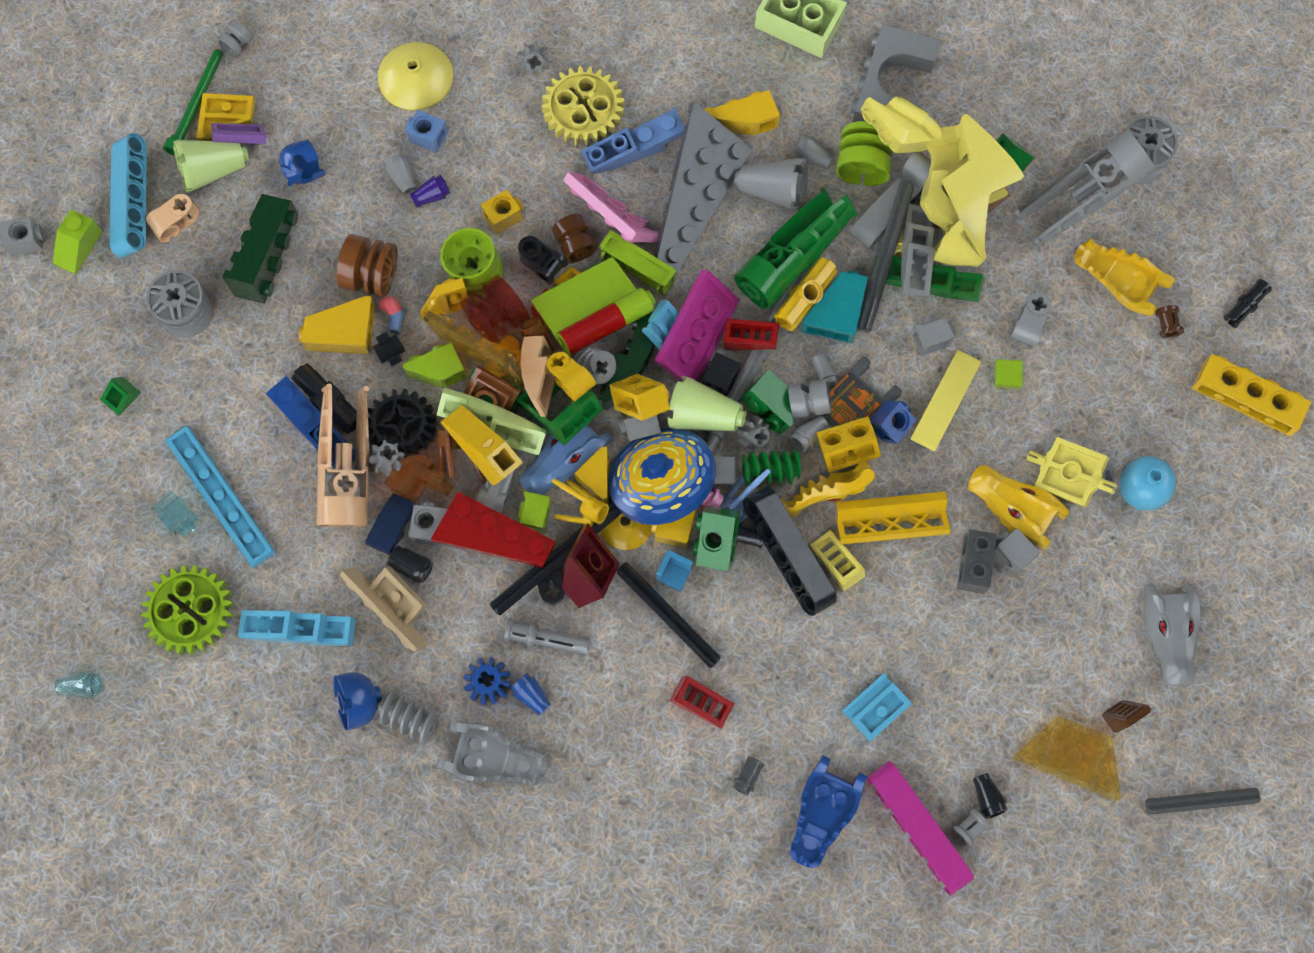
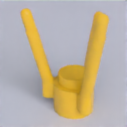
[552,478,609,527]

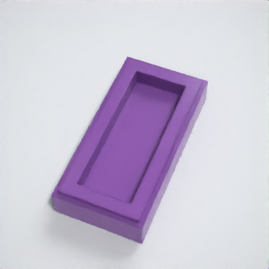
[211,123,266,144]

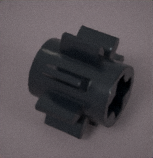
[372,331,406,367]

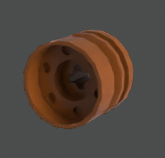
[336,234,398,298]

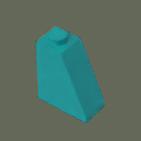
[801,271,868,344]

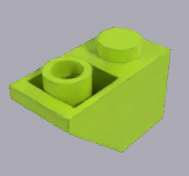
[402,343,467,389]

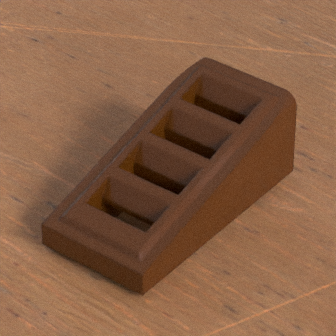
[1102,700,1152,733]

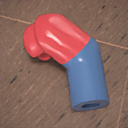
[379,296,405,334]

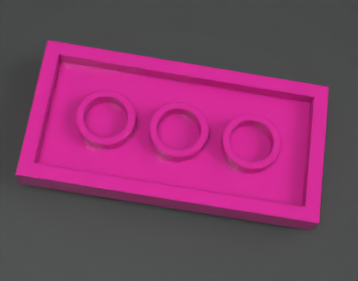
[655,270,740,382]

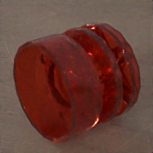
[460,274,530,346]

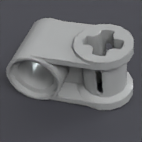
[1010,292,1051,347]

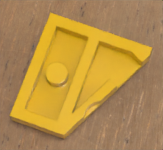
[420,278,471,321]

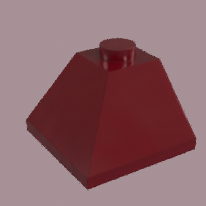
[562,523,620,608]

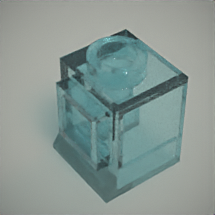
[151,491,199,536]

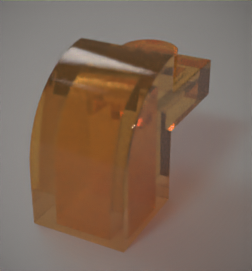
[383,455,453,503]

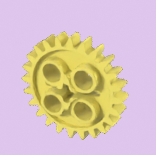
[542,66,624,146]

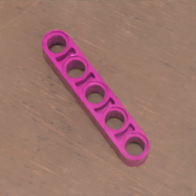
[867,761,974,896]

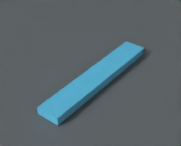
[165,425,276,569]

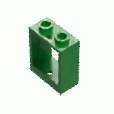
[516,382,603,445]

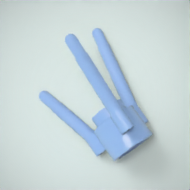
[719,469,771,523]

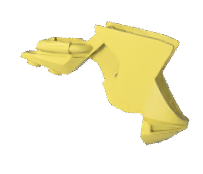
[860,96,1024,267]

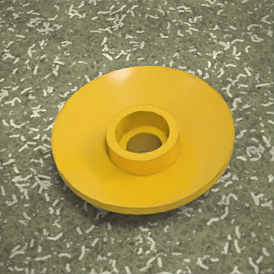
[600,514,652,550]

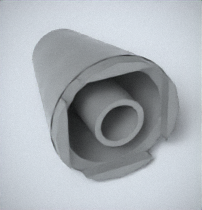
[735,158,808,211]

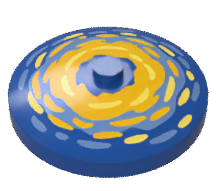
[608,428,716,525]

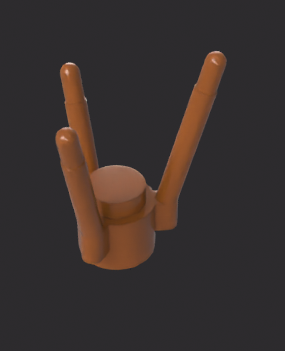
[437,428,486,483]

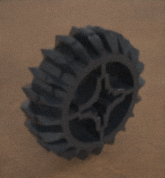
[367,388,437,460]

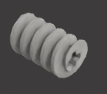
[564,346,616,384]
[374,689,438,745]

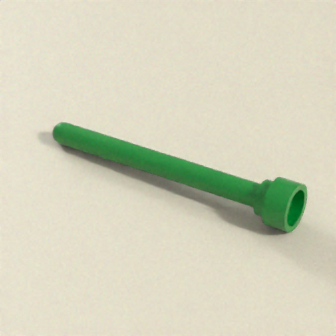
[162,49,223,156]

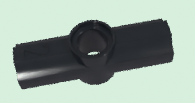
[291,363,357,434]

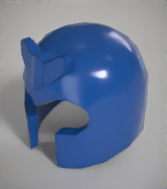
[279,139,325,186]

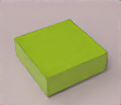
[994,359,1023,389]

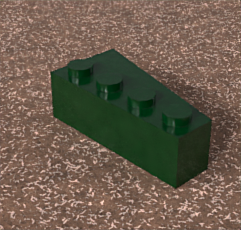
[222,194,298,304]

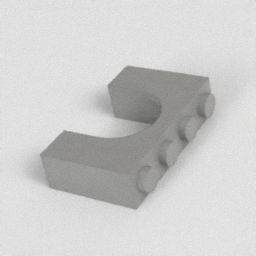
[850,24,941,122]

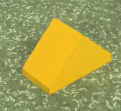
[574,446,610,504]

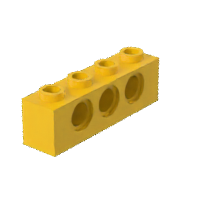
[1191,354,1312,436]

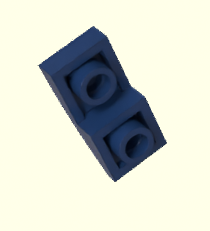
[365,493,417,555]

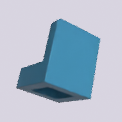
[656,550,693,592]

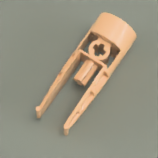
[316,384,369,527]

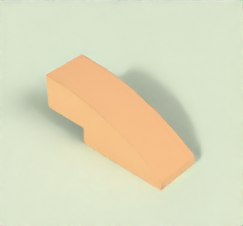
[521,336,555,417]

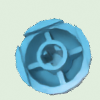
[1119,456,1177,510]

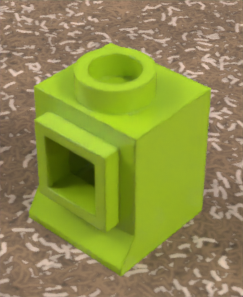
[517,491,552,534]

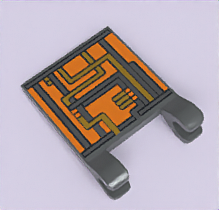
[823,356,902,427]

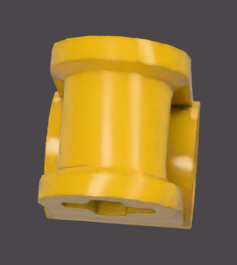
[546,352,596,401]

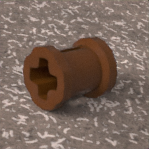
[1155,305,1184,338]

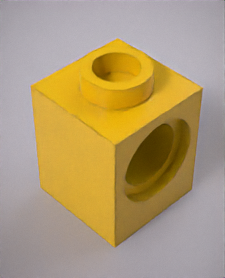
[480,190,524,235]

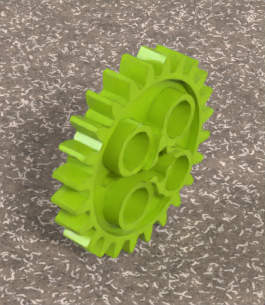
[141,565,235,655]

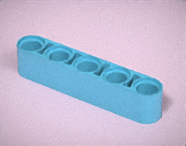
[110,133,147,258]

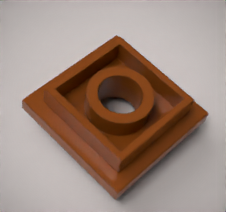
[464,365,521,411]

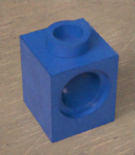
[870,401,917,444]

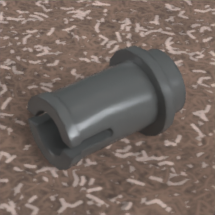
[733,756,764,795]

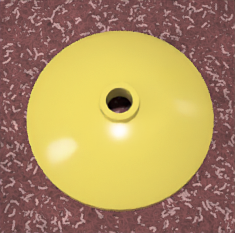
[378,42,453,111]

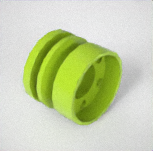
[836,121,893,187]
[440,228,503,297]

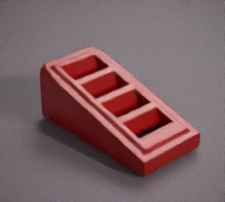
[723,318,780,351]
[669,676,735,729]

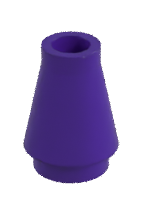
[410,175,451,208]

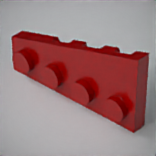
[431,492,556,568]

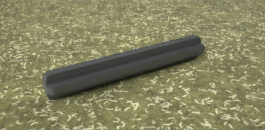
[1145,788,1261,815]

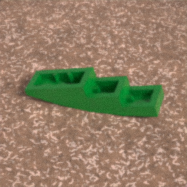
[872,255,984,302]

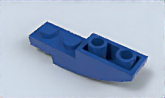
[266,376,355,469]

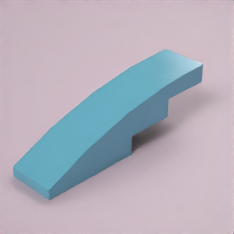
[238,610,356,646]

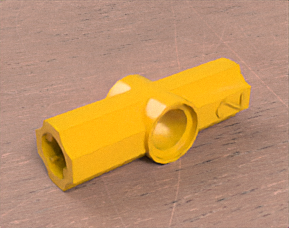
[774,257,837,331]

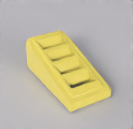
[809,530,866,592]

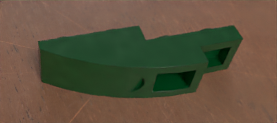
[599,311,655,411]

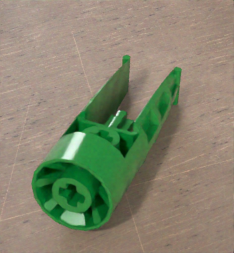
[734,187,858,310]

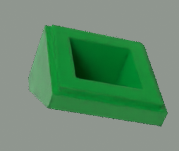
[100,377,141,416]

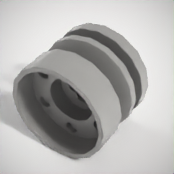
[1122,116,1178,184]
[146,270,214,338]

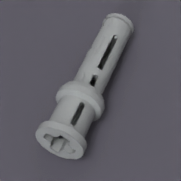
[504,618,590,656]

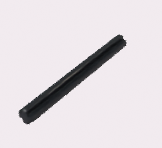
[490,500,622,615]

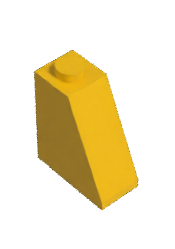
[299,296,375,354]

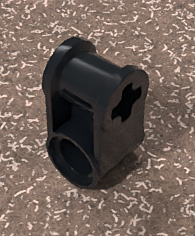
[518,236,568,285]

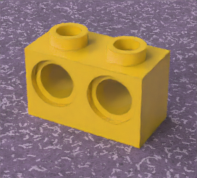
[609,374,670,421]
[816,416,881,473]

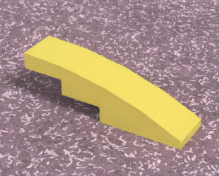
[911,350,982,452]

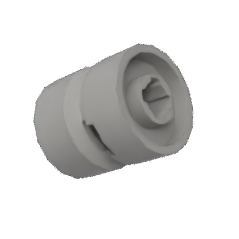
[788,379,832,419]

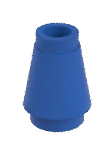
[511,673,551,715]

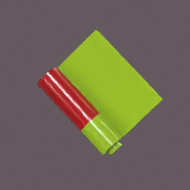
[531,256,655,356]

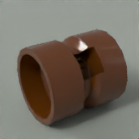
[552,214,597,263]

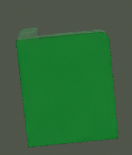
[997,133,1034,172]

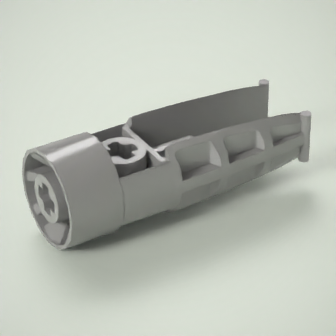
[1015,129,1156,247]

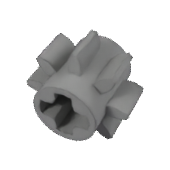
[517,41,549,75]
[736,415,770,451]
[369,440,404,476]

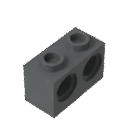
[957,529,997,594]

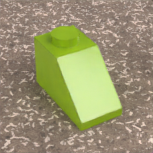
[53,209,103,275]

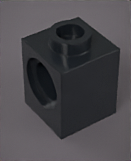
[702,352,741,397]

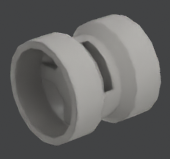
[217,21,253,57]

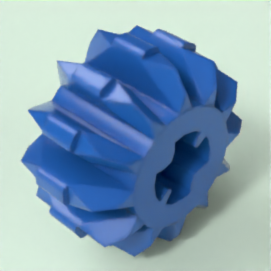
[463,657,512,706]

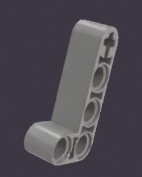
[850,152,931,249]

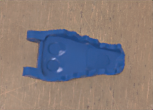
[790,755,868,868]

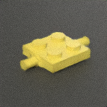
[1027,437,1117,508]

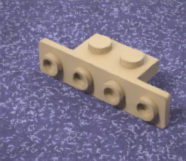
[339,566,429,652]

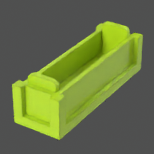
[599,230,677,295]

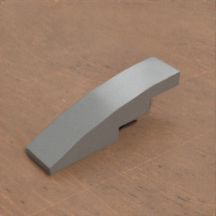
[901,203,935,298]

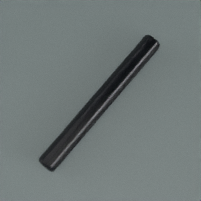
[617,562,720,668]

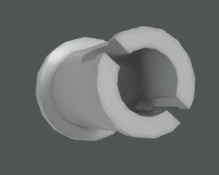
[810,353,838,388]

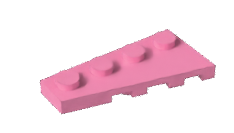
[563,172,660,243]

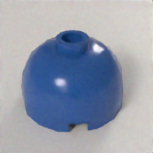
[333,672,382,730]

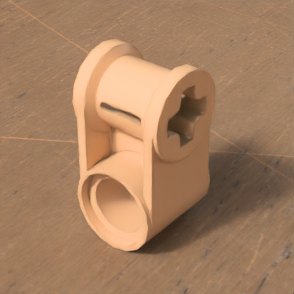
[146,194,199,243]

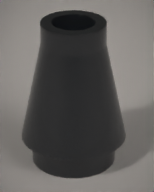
[973,773,1008,819]

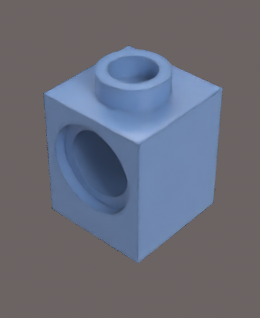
[406,109,448,153]

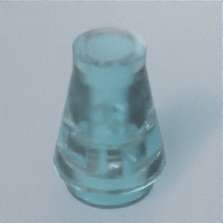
[55,671,102,699]

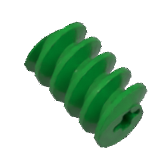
[742,450,801,487]

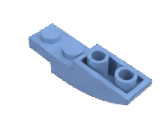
[581,108,684,174]

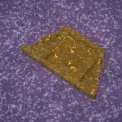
[1013,716,1121,802]

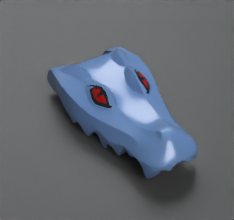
[520,425,613,495]

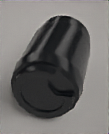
[388,546,433,583]

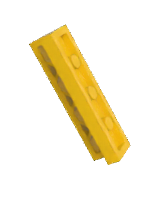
[835,492,950,545]

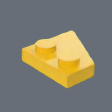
[197,93,256,141]

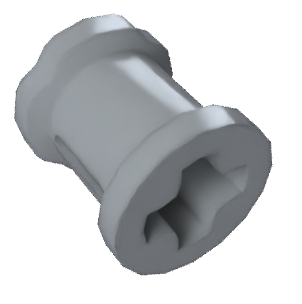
[952,808,991,848]

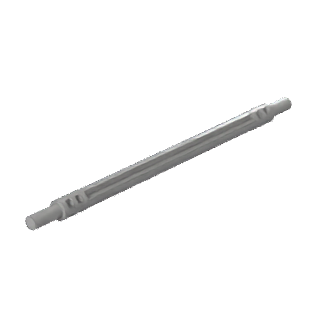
[706,263,814,453]

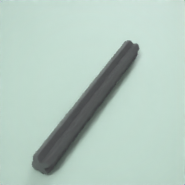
[857,180,914,332]

